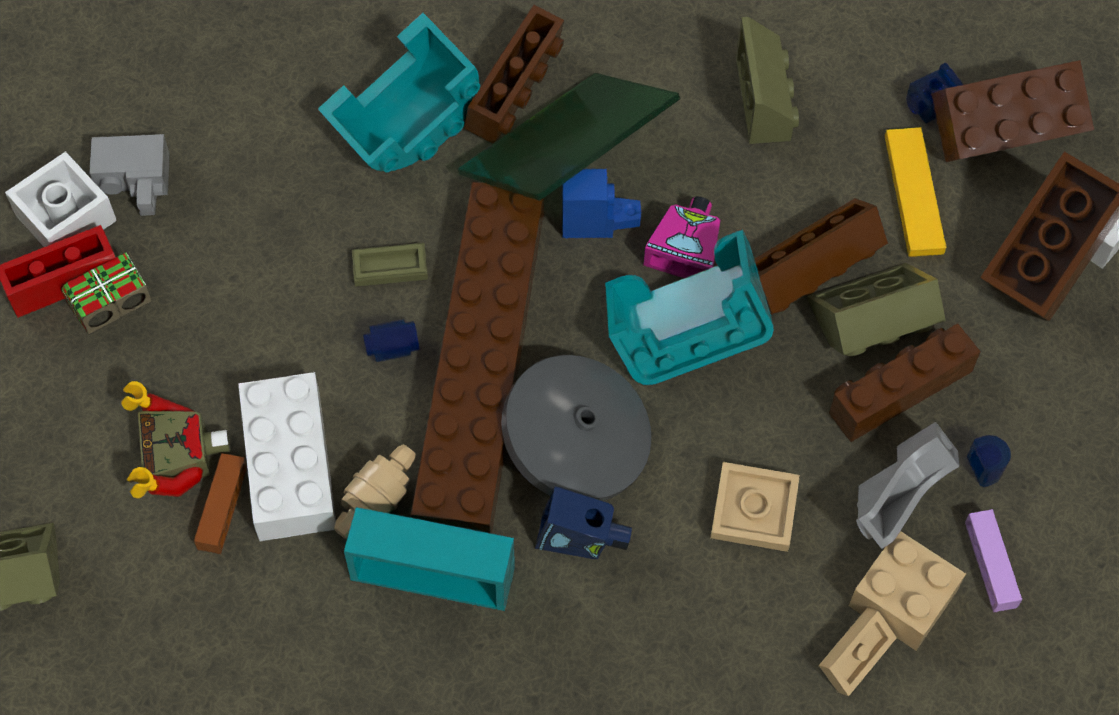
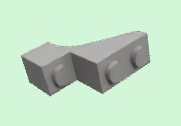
[856,422,959,549]

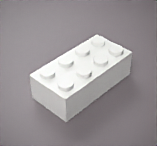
[238,372,336,541]

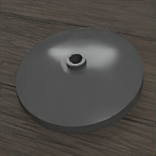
[501,355,651,501]

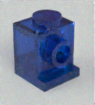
[906,63,964,123]

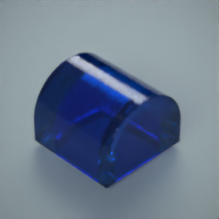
[967,435,1011,488]

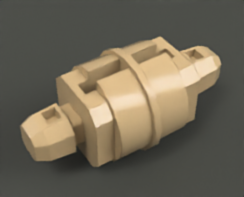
[334,444,416,539]

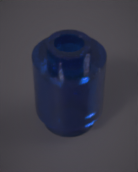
[363,319,420,362]

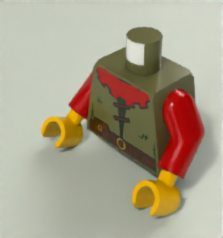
[121,381,230,498]

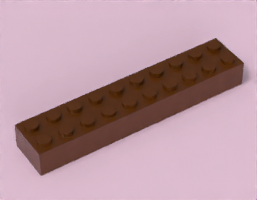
[411,182,544,534]

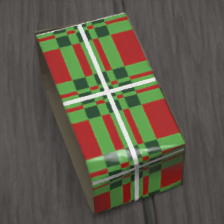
[62,252,151,334]

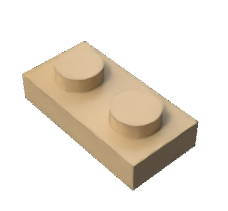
[819,607,897,696]

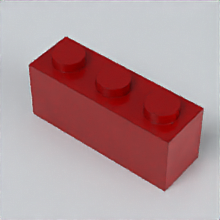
[0,225,115,318]

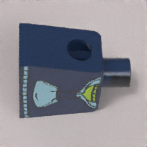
[535,486,632,559]

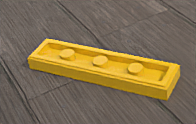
[885,127,946,257]

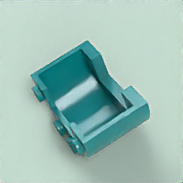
[318,13,480,172]

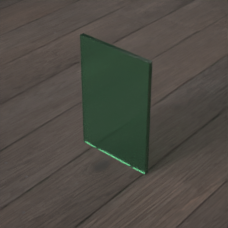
[458,73,680,201]

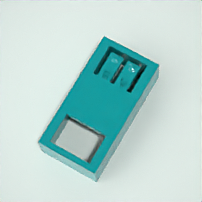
[344,507,515,611]

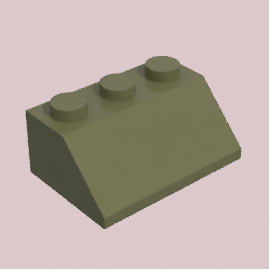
[736,17,799,144]
[807,263,946,356]
[0,523,60,611]

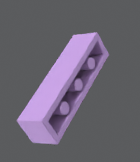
[965,509,1022,612]

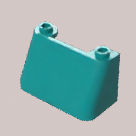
[605,229,774,385]

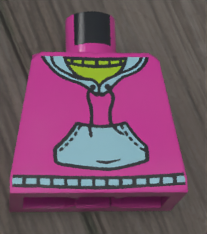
[644,196,721,278]

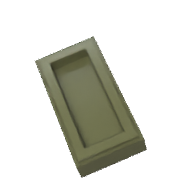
[352,243,428,287]

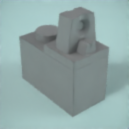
[89,134,169,216]

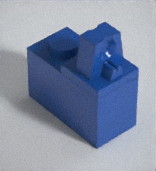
[562,169,641,238]

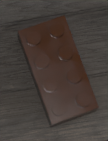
[932,60,1094,162]
[980,151,1119,321]

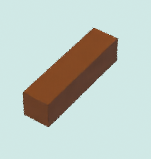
[194,453,247,554]

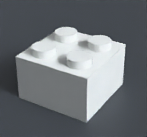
[5,151,117,247]

